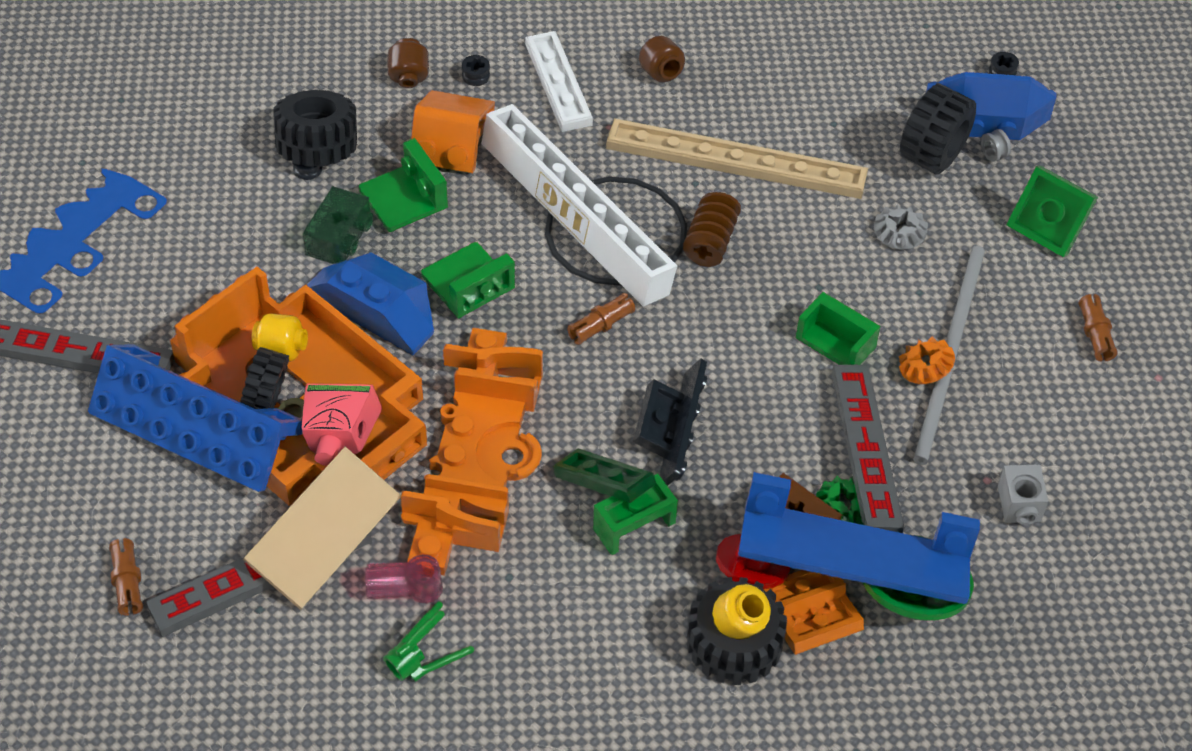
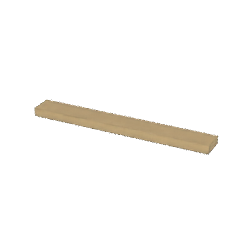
[606,118,868,199]

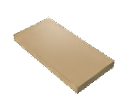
[243,447,401,610]

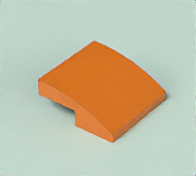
[763,570,864,655]

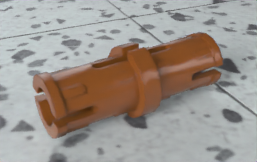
[567,293,635,345]
[1078,294,1118,362]
[109,538,143,616]

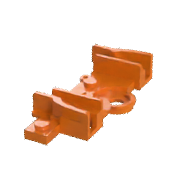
[401,328,543,576]

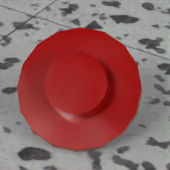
[716,534,790,589]

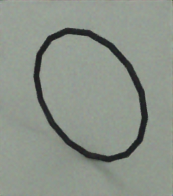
[544,176,688,286]

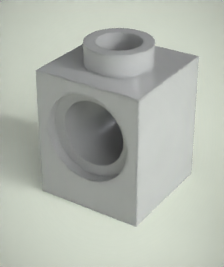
[998,465,1048,525]

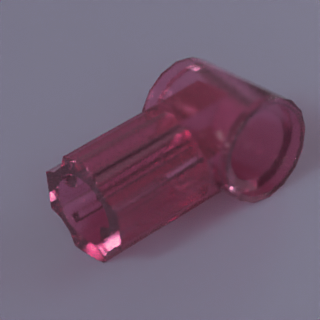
[365,554,443,604]

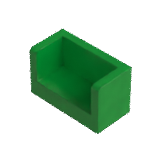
[796,292,881,365]
[593,474,678,555]

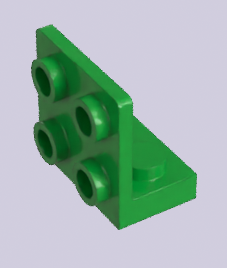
[359,138,448,232]
[421,242,515,319]

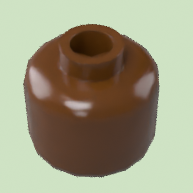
[639,35,685,83]
[387,38,429,88]

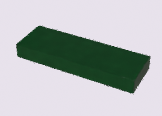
[552,448,656,503]

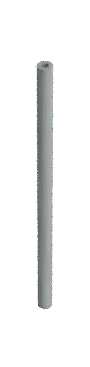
[913,246,985,465]

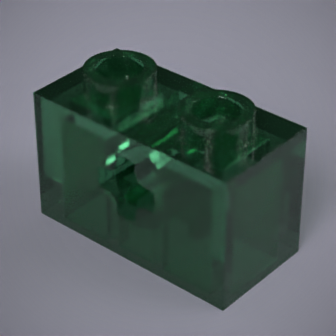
[302,186,373,264]

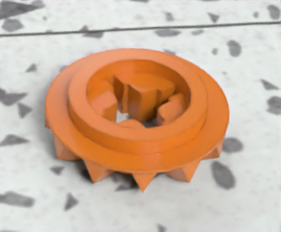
[899,336,955,384]

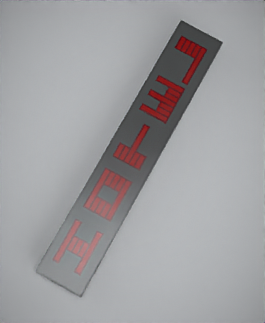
[0,319,174,373]
[832,365,904,533]
[145,533,372,637]

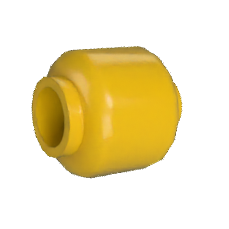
[251,313,308,362]
[712,584,771,639]

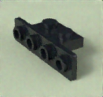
[633,358,707,486]

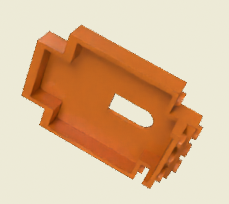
[170,266,427,506]

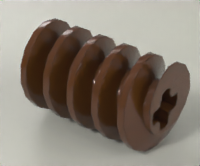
[683,192,741,267]

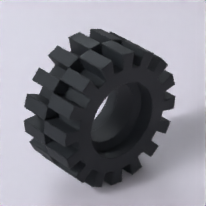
[240,347,289,409]

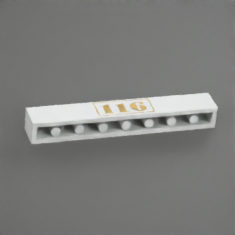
[481,104,677,307]

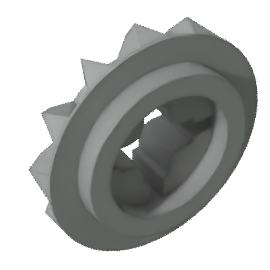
[874,204,928,249]

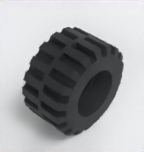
[900,83,976,175]
[273,89,357,167]
[686,577,787,685]

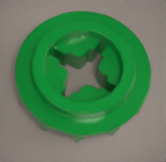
[816,475,863,525]

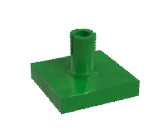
[1006,165,1098,257]

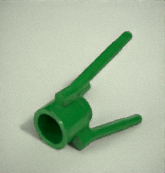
[383,601,474,682]

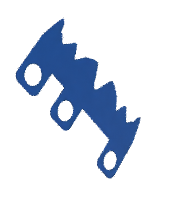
[0,169,167,314]

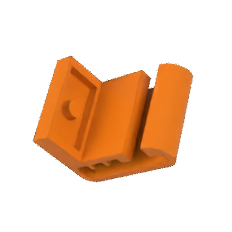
[411,90,495,173]

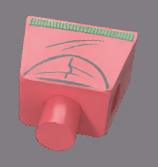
[302,383,382,466]

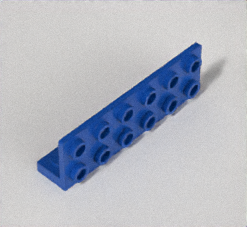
[88,344,302,492]
[738,472,980,604]

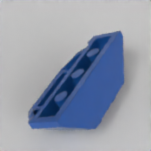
[926,72,1056,140]
[307,252,434,355]

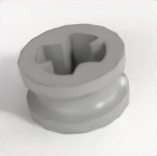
[981,129,1011,162]

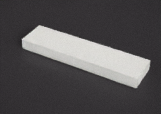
[525,31,593,132]

